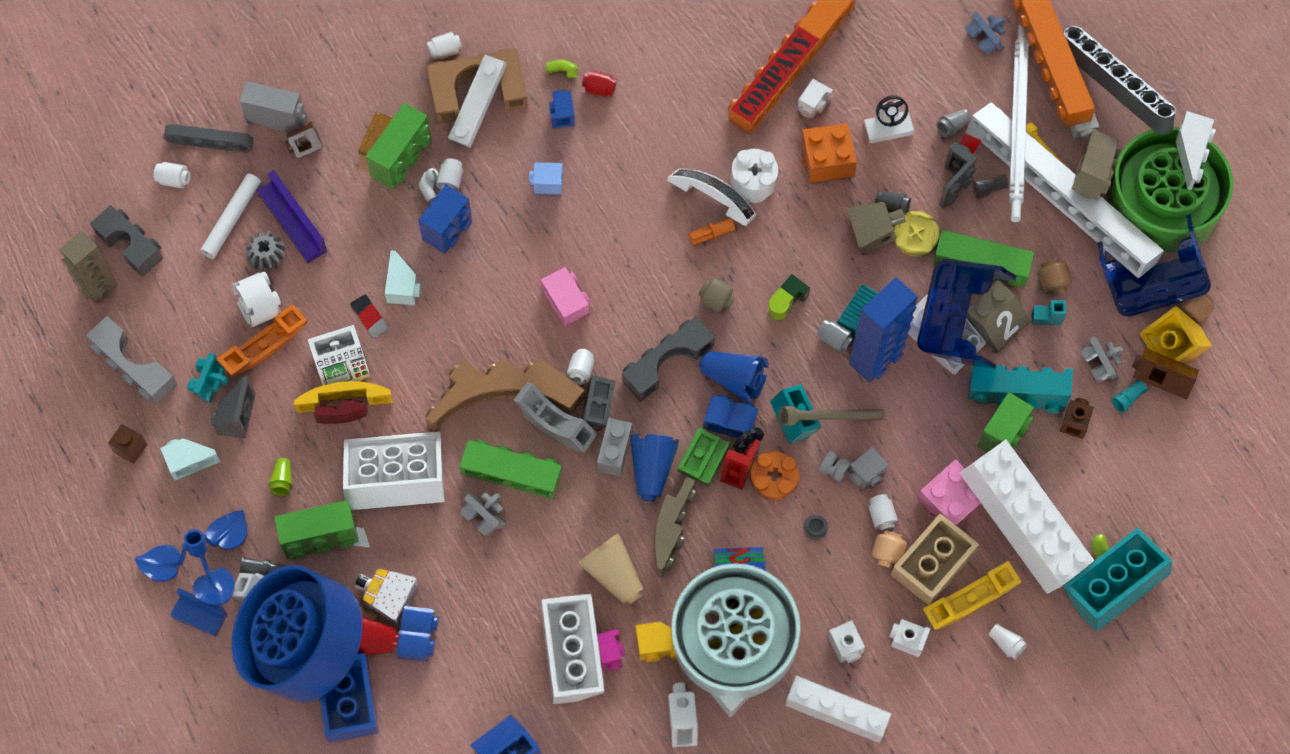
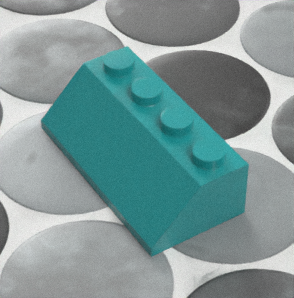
[1063,527,1172,632]

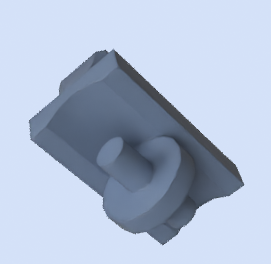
[965,12,1006,55]

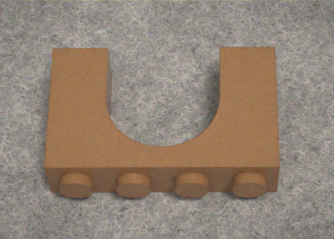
[427,48,528,124]

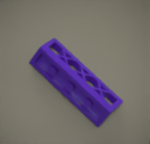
[257,170,327,264]

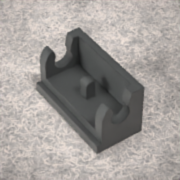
[581,375,616,431]

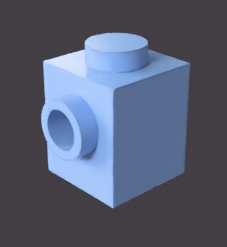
[529,162,563,195]

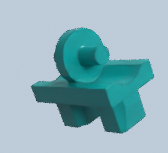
[187,353,229,403]

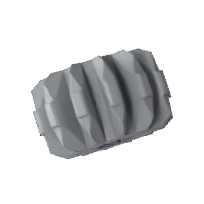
[245,230,285,271]

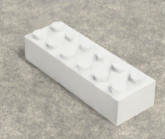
[959,440,1094,594]

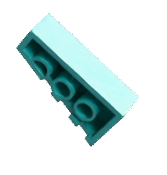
[968,364,1074,414]

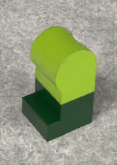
[768,274,810,321]

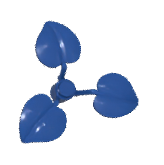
[135,510,248,606]

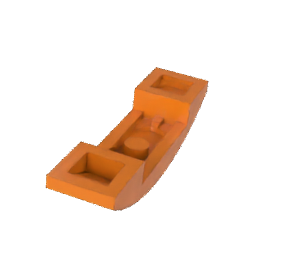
[216,304,308,377]

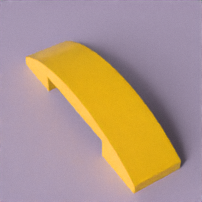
[294,381,393,413]
[922,561,1021,631]

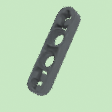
[163,124,254,153]

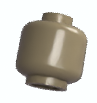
[698,278,735,313]

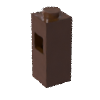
[1132,348,1199,400]

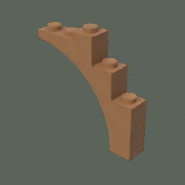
[425,357,585,432]

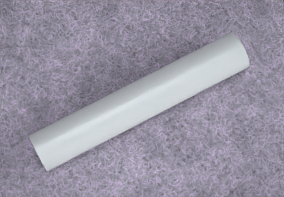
[200,173,261,259]

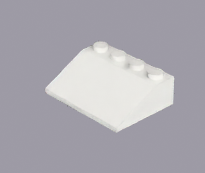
[343,431,445,510]

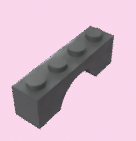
[622,317,715,402]

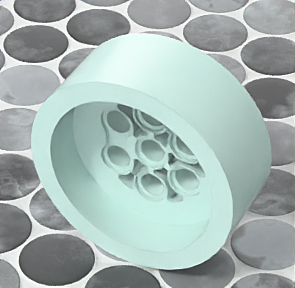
[672,564,800,698]

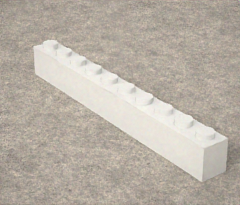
[969,103,1164,278]

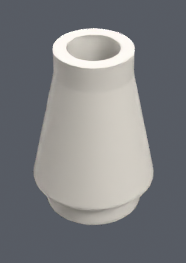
[989,624,1027,659]

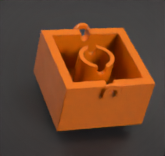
[801,123,857,183]

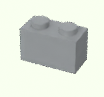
[597,418,632,477]

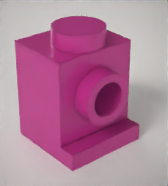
[597,629,625,671]

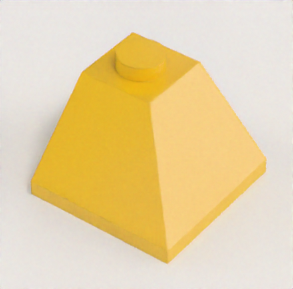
[1139,307,1212,364]

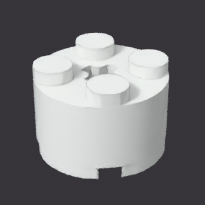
[730,149,778,203]
[232,272,281,327]

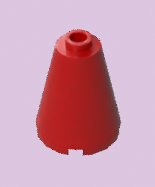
[357,616,399,656]

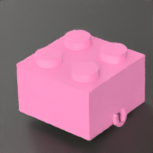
[916,459,981,526]

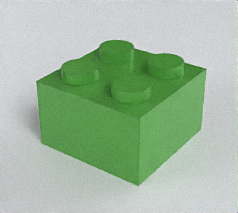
[977,392,1034,452]

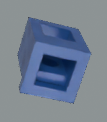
[549,90,575,129]

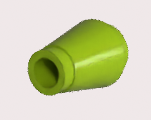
[268,458,293,496]

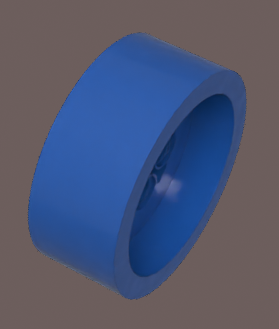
[231,565,362,702]

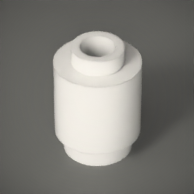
[427,32,462,60]
[436,159,464,192]
[154,162,191,188]
[566,349,595,385]
[868,494,899,533]

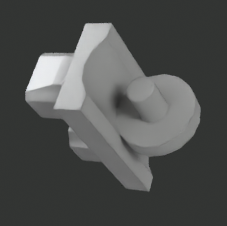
[1081,336,1124,382]
[460,493,506,536]

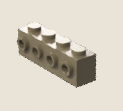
[1071,128,1120,201]
[59,231,118,303]

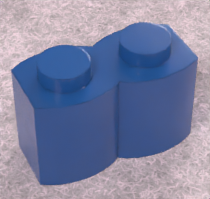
[703,394,758,441]
[397,606,439,662]

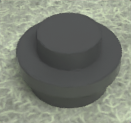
[803,515,828,540]

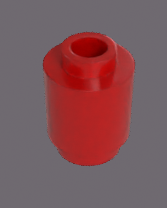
[582,70,617,97]

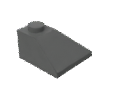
[211,376,256,438]

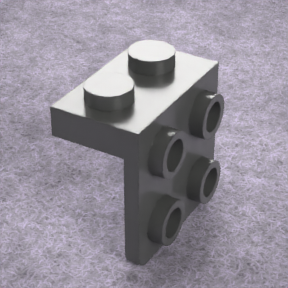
[939,141,977,208]

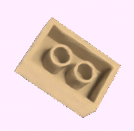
[891,513,979,605]

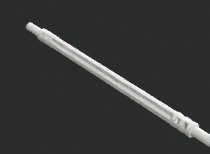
[1009,24,1029,222]

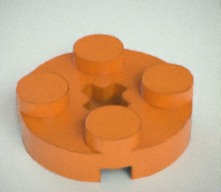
[750,451,799,500]

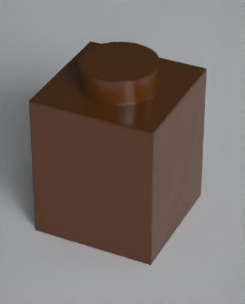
[108,424,147,464]

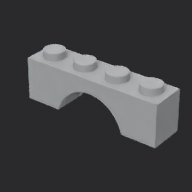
[86,316,177,404]

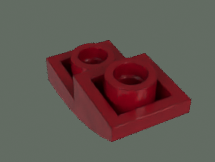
[314,399,368,424]

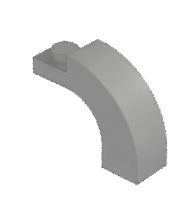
[513,382,597,453]

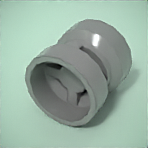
[819,450,852,483]

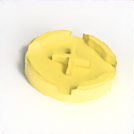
[894,211,940,257]

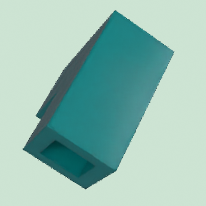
[1031,300,1067,325]

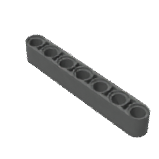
[1064,26,1176,134]

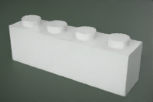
[785,676,891,743]

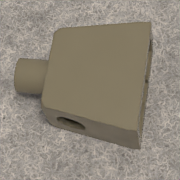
[847,202,906,256]

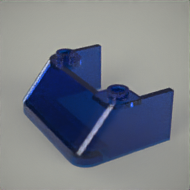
[1098,214,1211,317]
[917,259,1017,369]

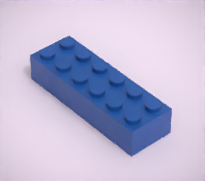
[849,277,918,383]

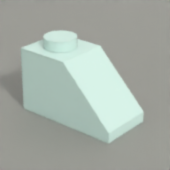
[385,251,421,305]
[160,438,220,481]

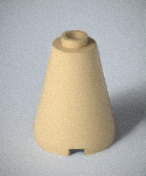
[579,533,643,604]

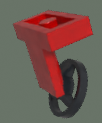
[720,428,764,490]

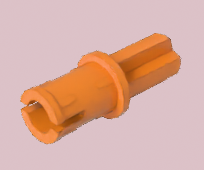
[688,217,735,245]

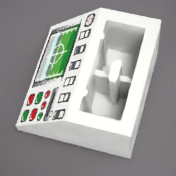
[308,325,371,385]

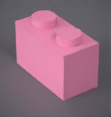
[541,267,591,327]

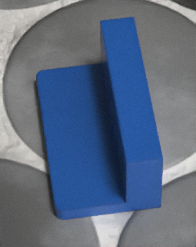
[170,588,227,637]

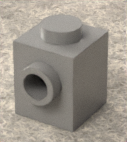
[848,447,888,490]

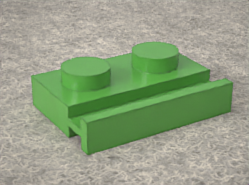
[677,427,731,486]

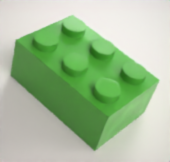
[366,103,432,190]
[275,500,359,560]

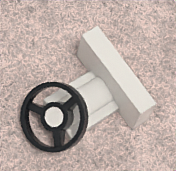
[863,95,914,144]

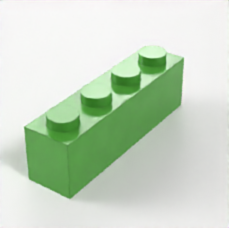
[933,230,1034,287]
[459,440,562,499]

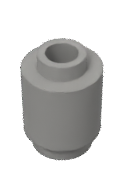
[817,319,854,352]

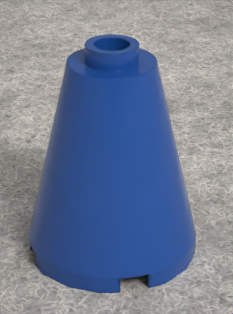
[699,351,769,403]
[630,434,679,502]

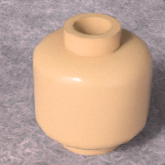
[872,531,907,569]

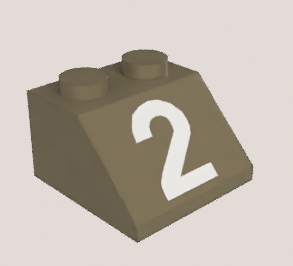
[965,280,1030,353]

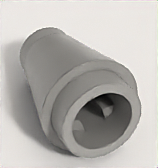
[936,109,971,138]

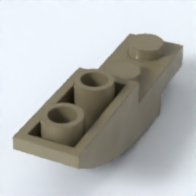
[655,477,697,577]

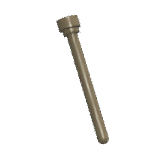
[779,406,885,426]

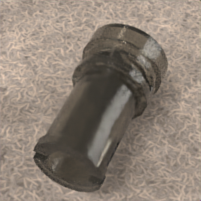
[972,174,1009,199]

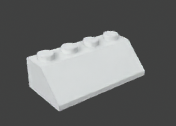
[540,594,604,704]

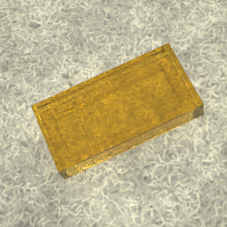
[358,112,393,156]

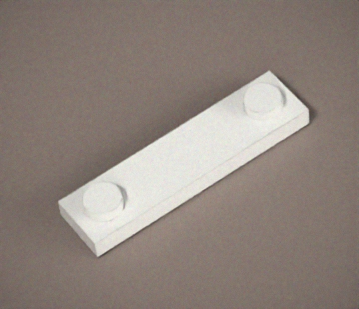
[448,55,507,148]

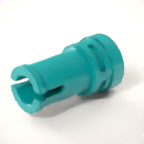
[1111,379,1147,413]

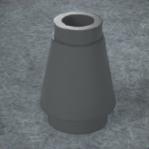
[875,191,911,215]

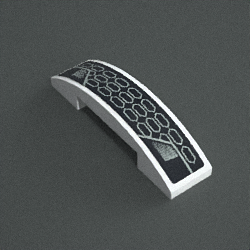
[667,169,756,227]

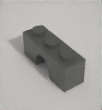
[90,205,163,277]

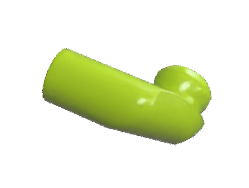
[545,59,578,79]
[1091,534,1109,559]

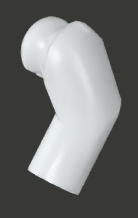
[419,168,439,204]

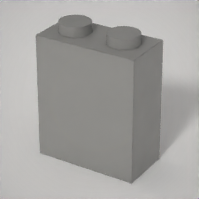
[239,81,308,132]

